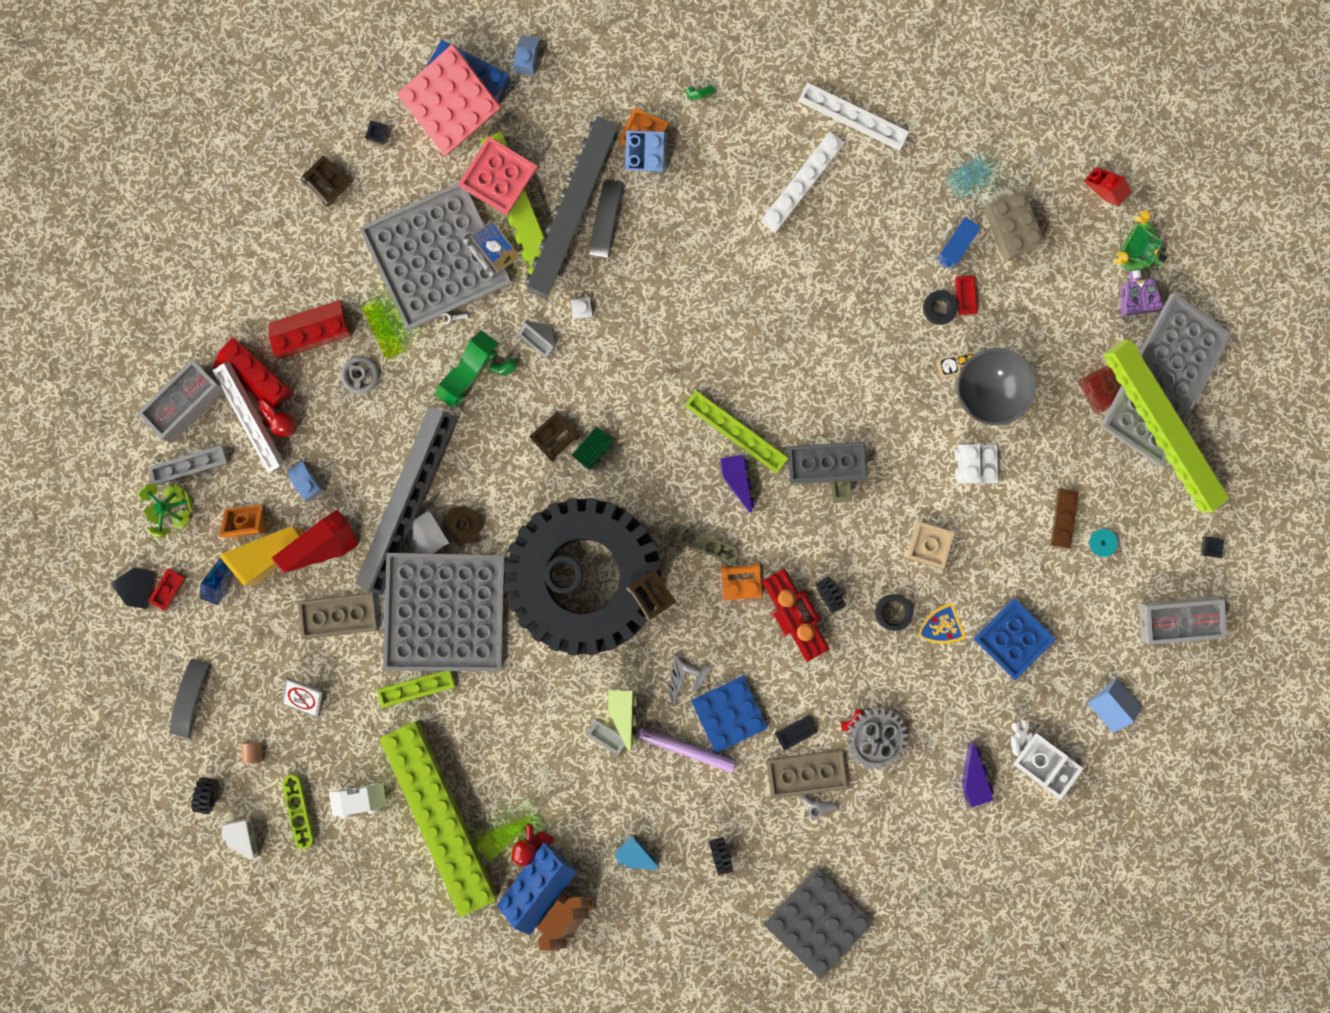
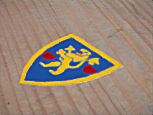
[918,602,966,644]

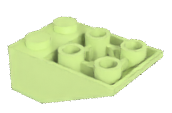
[608,690,637,751]

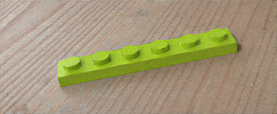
[684,391,788,474]

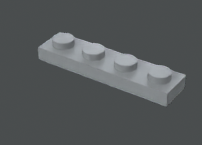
[148,445,229,485]

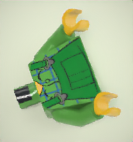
[1114,210,1167,272]

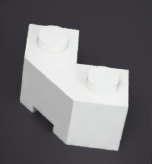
[329,783,387,819]

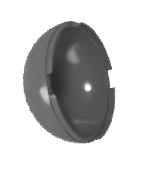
[957,348,1036,426]

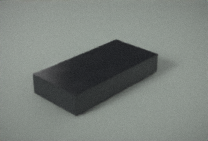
[775,715,818,751]

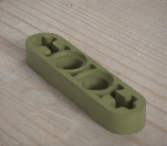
[668,523,739,563]

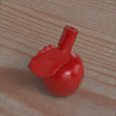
[259,400,298,437]
[511,824,554,867]

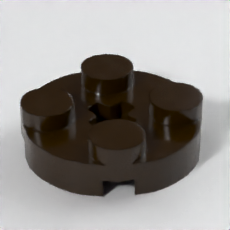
[443,506,482,544]

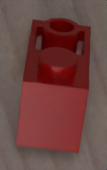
[1084,167,1132,206]

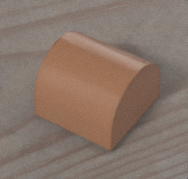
[241,742,263,764]

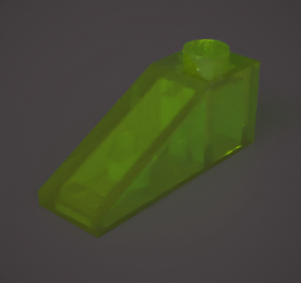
[361,296,403,359]
[474,814,533,863]

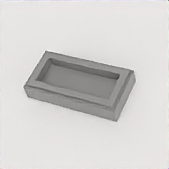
[586,719,625,756]

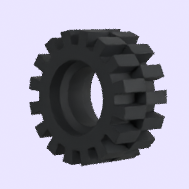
[815,576,846,614]
[191,777,219,815]
[709,837,733,876]

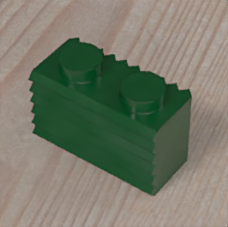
[571,426,614,471]

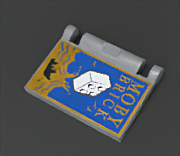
[463,220,520,278]

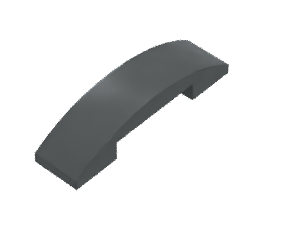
[589,181,623,258]
[170,659,210,738]

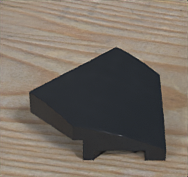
[110,568,154,609]

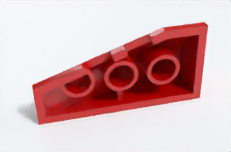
[271,509,358,574]

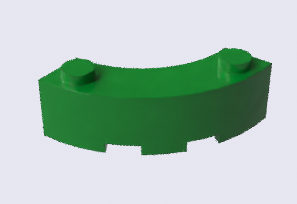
[435,330,499,409]

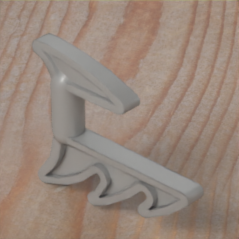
[667,655,709,704]

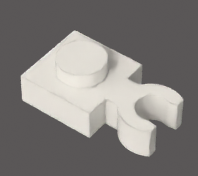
[1011,719,1032,756]

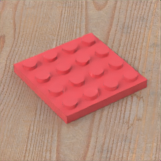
[397,44,502,156]

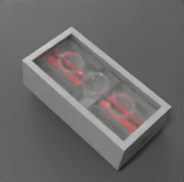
[137,359,224,444]
[1139,596,1227,645]

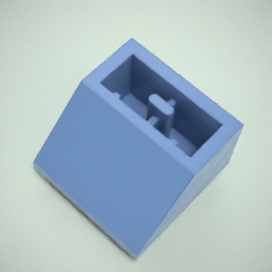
[625,131,668,172]

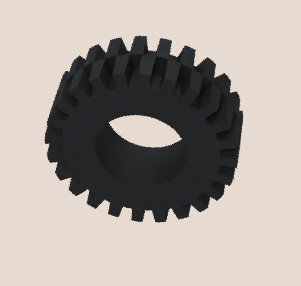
[504,498,662,655]

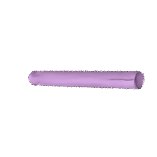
[636,727,735,773]

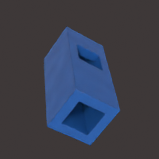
[937,217,981,269]

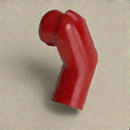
[841,709,865,731]

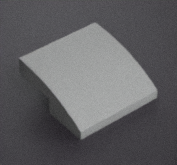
[405,511,450,554]

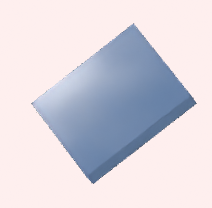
[1087,678,1142,733]

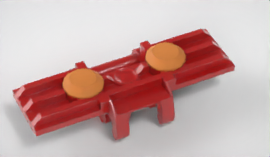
[762,568,830,662]

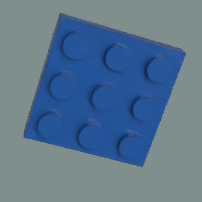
[973,598,1056,680]
[691,675,768,753]

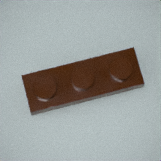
[1050,489,1079,549]

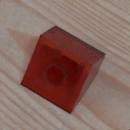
[1077,365,1122,414]

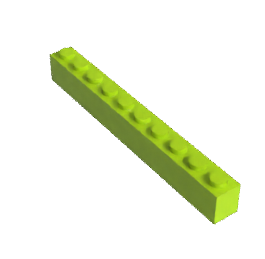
[1103,339,1229,512]

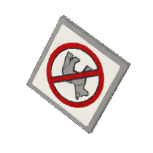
[282,677,323,718]

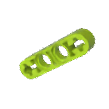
[282,774,314,849]

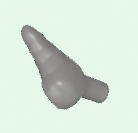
[800,795,838,818]

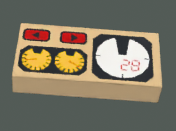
[936,351,975,379]

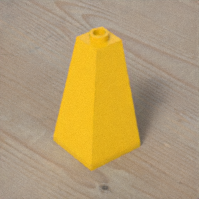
[220,526,305,586]

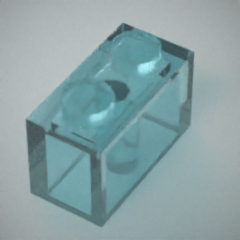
[944,155,992,199]

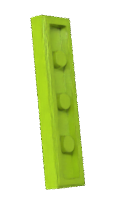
[376,671,456,708]

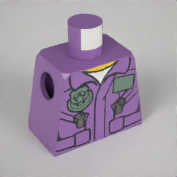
[1121,270,1163,317]

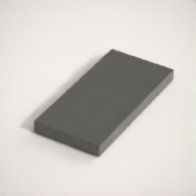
[788,442,867,485]

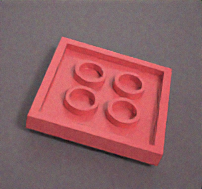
[458,136,538,216]

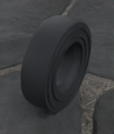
[923,290,958,325]

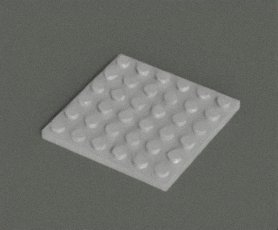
[359,183,512,331]
[383,553,504,671]

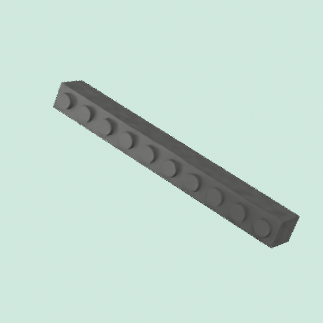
[524,116,618,300]
[355,406,457,595]

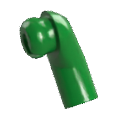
[685,85,715,100]
[488,358,517,376]

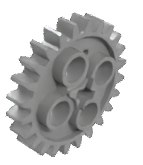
[845,707,908,770]

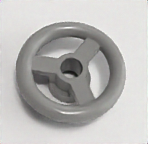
[341,356,379,394]

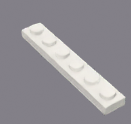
[798,82,909,151]
[761,132,845,233]
[213,362,285,473]

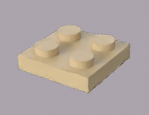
[906,521,955,569]

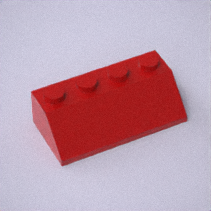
[268,300,352,359]
[212,337,294,411]

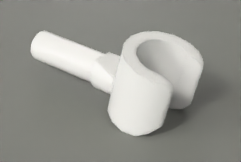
[440,313,468,324]

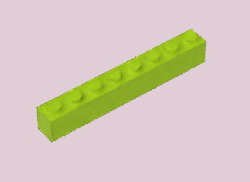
[479,132,559,276]

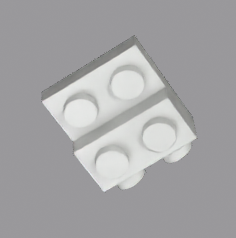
[955,444,998,484]

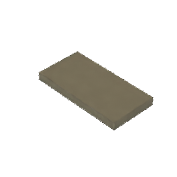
[297,592,379,640]
[766,749,848,799]

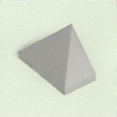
[517,321,555,359]

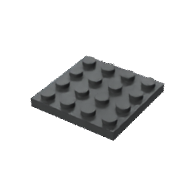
[763,867,874,980]

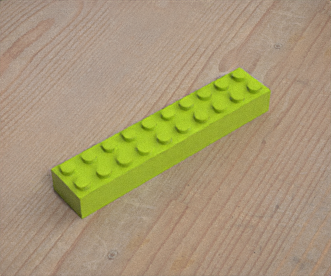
[379,720,498,918]

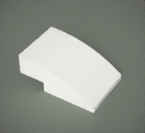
[1013,733,1084,800]

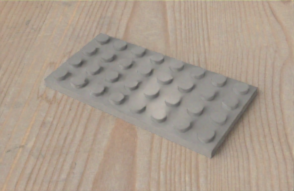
[1100,293,1232,466]

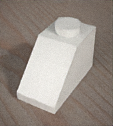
[222,817,259,860]

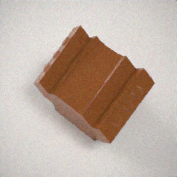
[536,892,596,951]

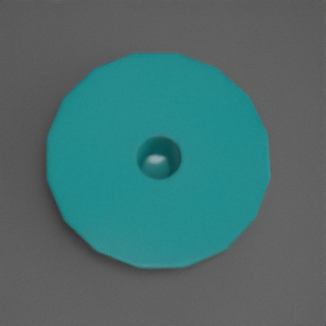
[1089,529,1118,557]

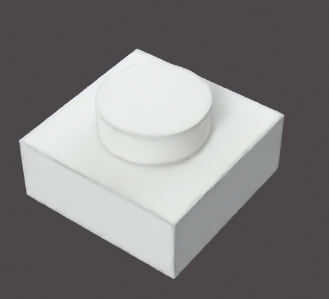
[571,297,592,320]

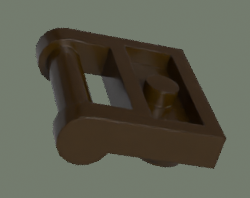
[300,155,351,207]
[529,412,580,462]
[625,569,676,622]

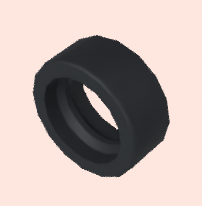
[545,556,583,594]
[875,594,913,631]

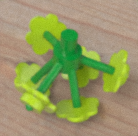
[138,483,195,538]

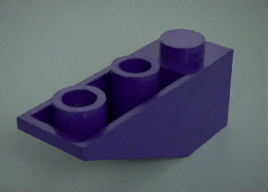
[720,455,755,513]
[961,742,994,808]

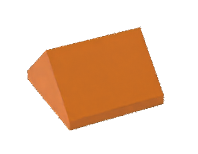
[219,504,267,538]

